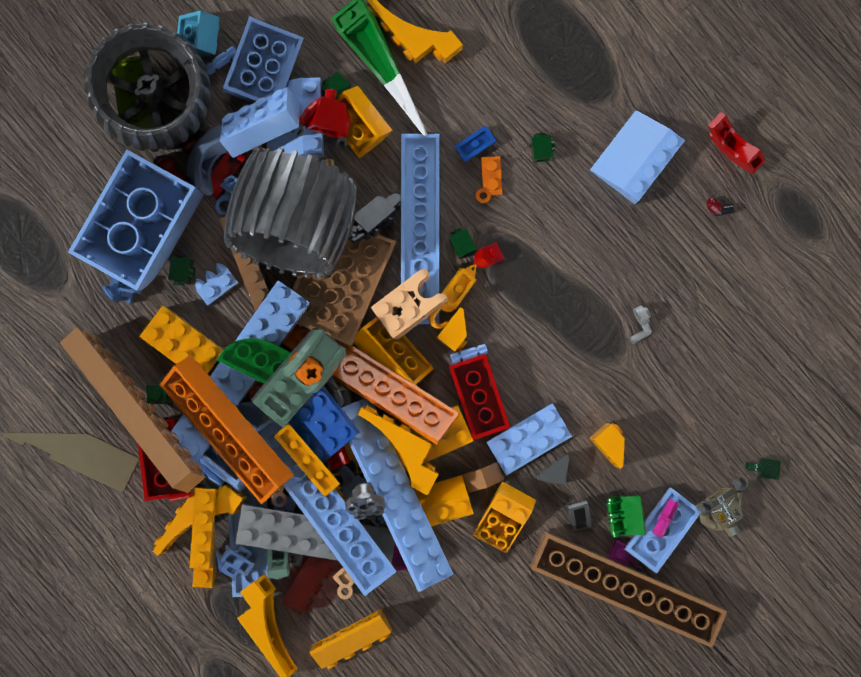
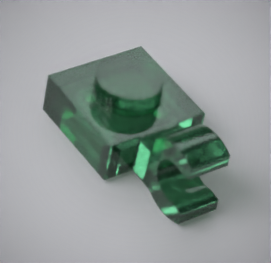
[745,458,781,480]

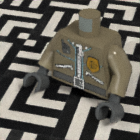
[695,477,749,537]

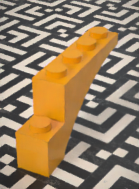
[367,0,463,64]
[358,405,439,495]
[152,484,248,556]
[189,488,217,588]
[237,573,298,677]

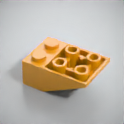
[473,481,536,553]

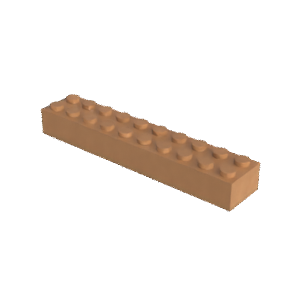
[60,327,205,493]
[530,531,728,648]

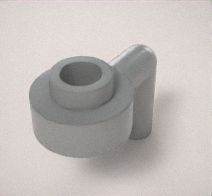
[630,305,652,344]

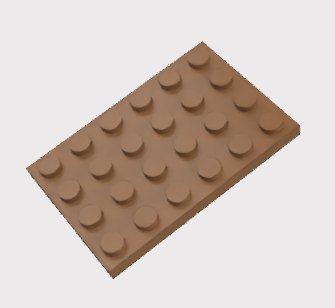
[292,224,396,347]

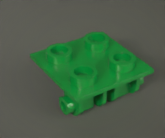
[606,496,646,537]

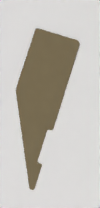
[3,433,139,492]

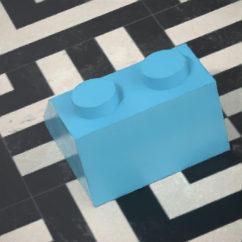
[177,10,220,57]

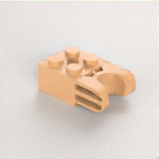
[371,269,448,340]

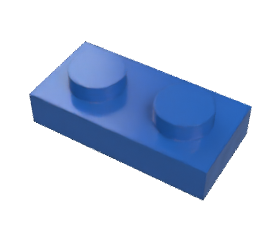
[454,125,496,163]

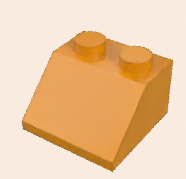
[589,423,625,469]

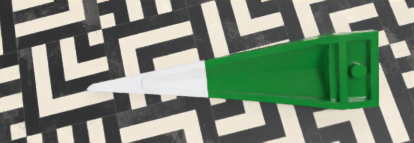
[331,0,427,136]

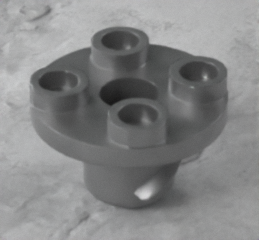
[345,483,385,520]

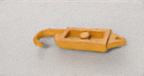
[429,264,477,329]

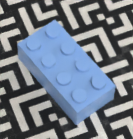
[220,87,300,158]

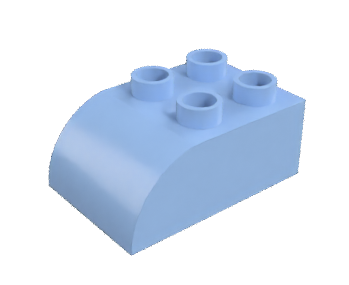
[68,149,204,291]

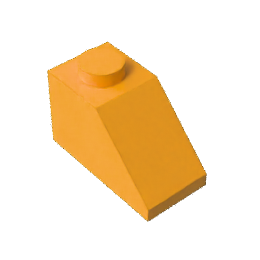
[437,307,467,352]

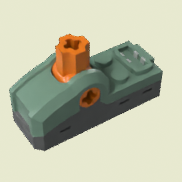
[251,328,346,428]

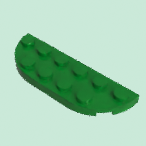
[216,338,325,387]

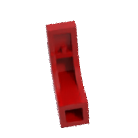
[708,112,766,174]

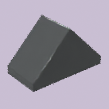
[535,454,569,485]
[565,499,592,533]

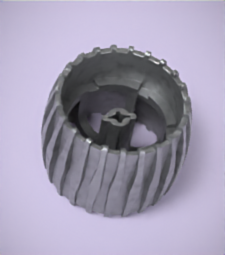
[84,22,211,152]
[224,148,356,278]

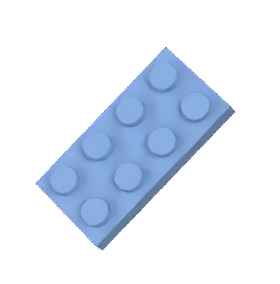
[486,403,572,475]
[624,488,700,574]

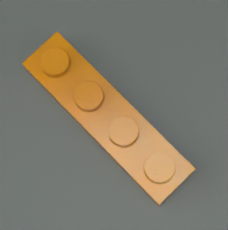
[274,423,340,497]

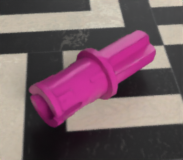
[652,499,679,538]

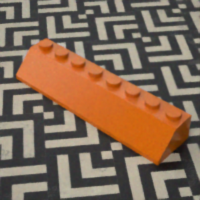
[160,355,294,504]

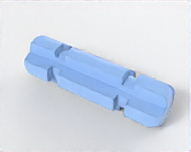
[205,46,237,75]
[450,344,488,364]

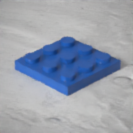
[287,386,360,463]

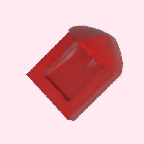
[473,242,505,268]

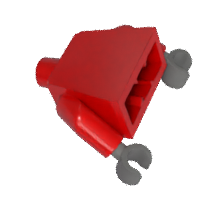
[291,89,352,148]

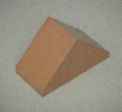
[462,462,505,493]

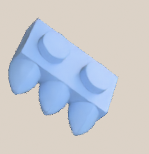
[195,263,239,306]

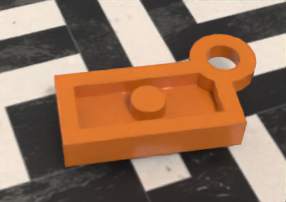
[476,156,502,204]

